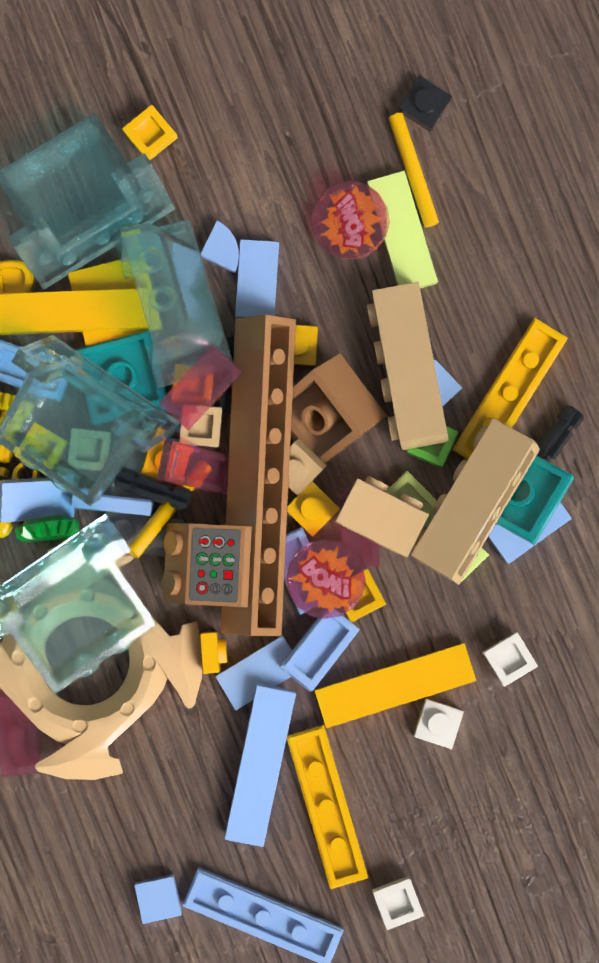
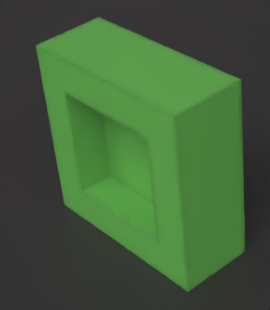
[407,426,459,470]

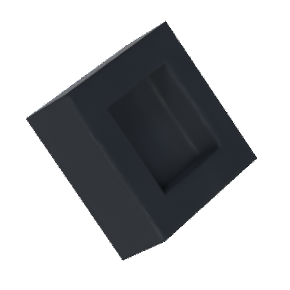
[398,75,452,132]

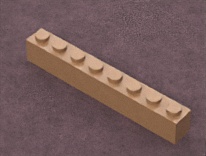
[221,314,296,636]

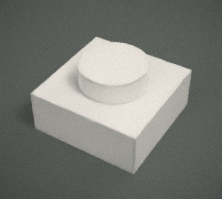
[482,632,538,687]
[413,698,464,749]
[372,876,424,930]

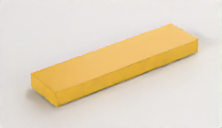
[0,288,151,335]
[452,318,568,460]
[314,643,476,728]
[287,724,368,889]

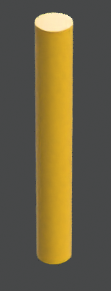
[388,113,439,228]
[126,460,210,558]

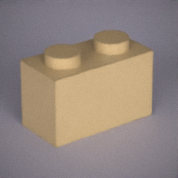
[335,476,429,558]

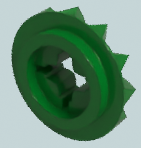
[15,515,79,543]

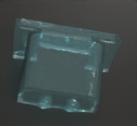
[0,113,175,290]
[114,219,233,388]
[0,335,180,506]
[0,514,156,694]

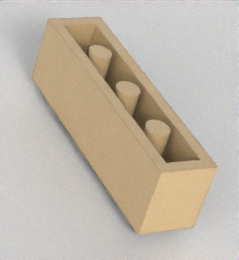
[367,281,449,450]
[411,418,540,585]

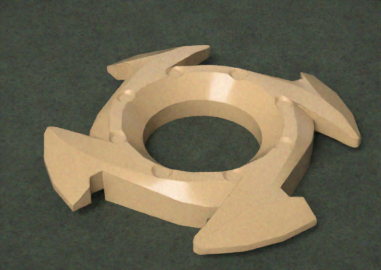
[0,543,202,780]

